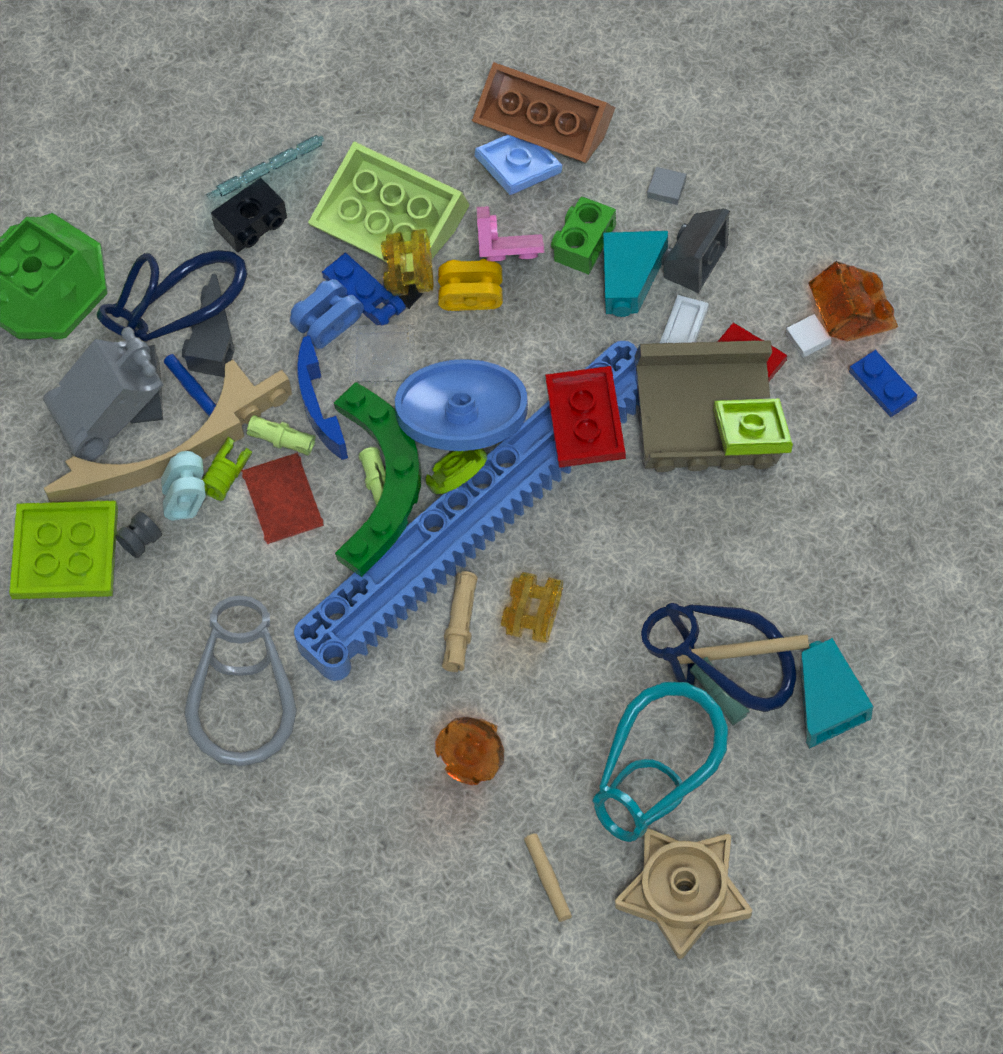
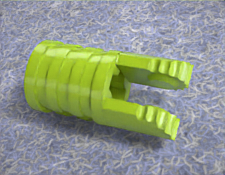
[201,437,252,501]

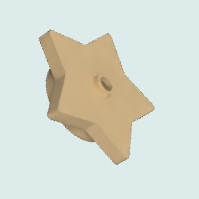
[615,828,752,959]

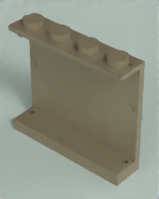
[634,340,783,472]

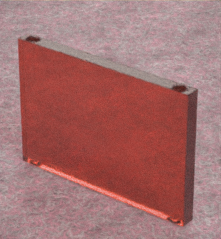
[242,452,324,544]

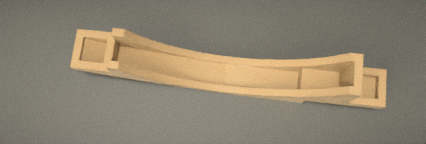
[43,359,292,503]

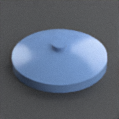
[395,359,528,451]

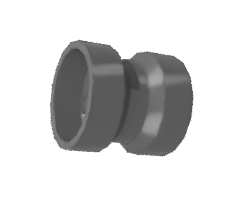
[114,511,162,558]

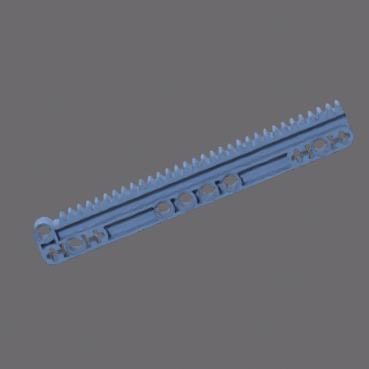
[294,341,639,681]

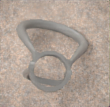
[184,596,297,766]

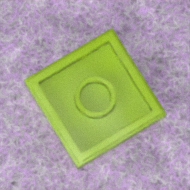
[713,398,793,456]

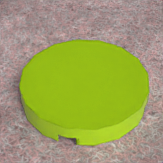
[426,448,487,494]

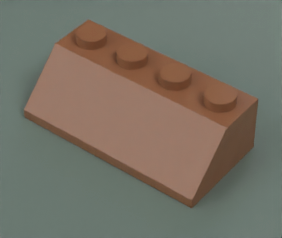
[472,62,615,163]

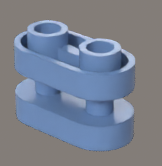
[290,279,364,349]

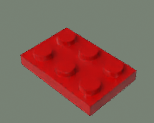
[545,366,626,468]

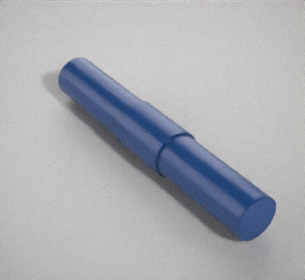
[164,354,216,417]

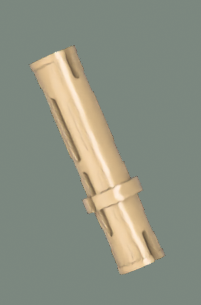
[442,571,477,672]

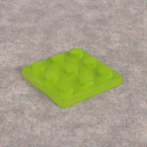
[9,500,118,599]

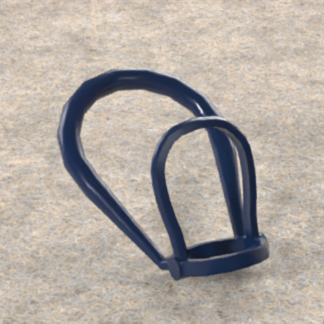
[97,250,248,342]
[641,603,797,712]

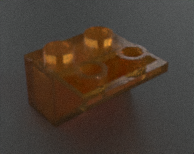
[808,261,898,341]

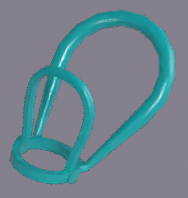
[592,682,728,842]

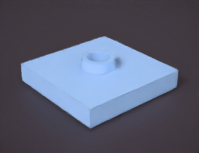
[474,134,562,195]

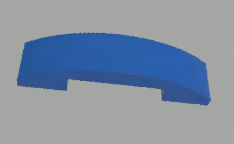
[297,335,348,460]

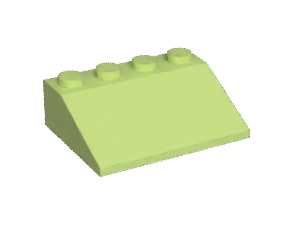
[308,141,470,277]

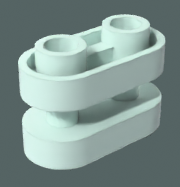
[161,451,206,521]

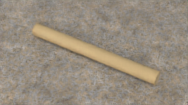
[677,634,809,664]

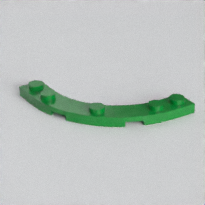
[334,382,422,577]

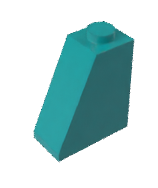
[603,231,668,317]
[800,638,874,749]

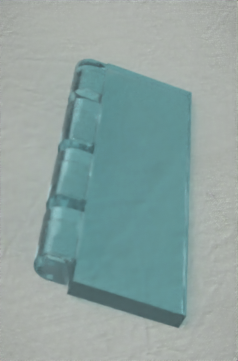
[206,135,324,199]

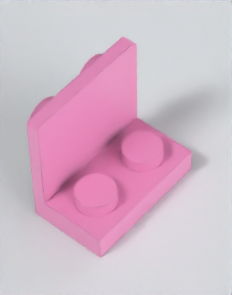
[476,206,544,261]

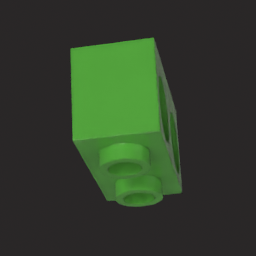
[551,196,616,275]

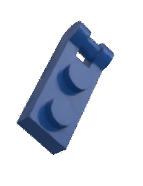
[322,252,406,329]

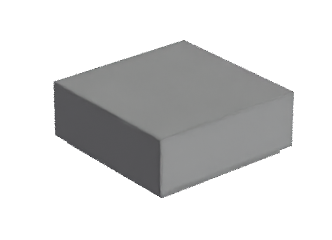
[647,167,687,205]

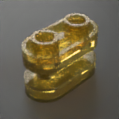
[381,228,434,297]
[501,572,563,643]

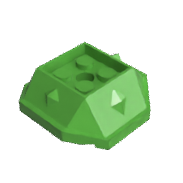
[0,213,108,339]

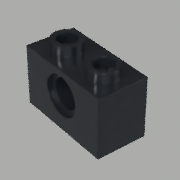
[211,178,287,253]

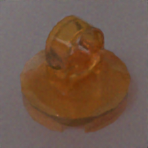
[435,717,505,785]

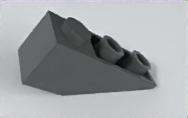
[182,274,235,377]

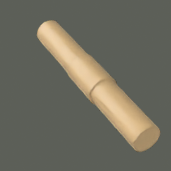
[524,834,572,922]

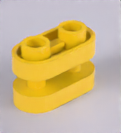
[438,259,503,311]

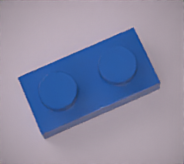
[849,350,917,418]

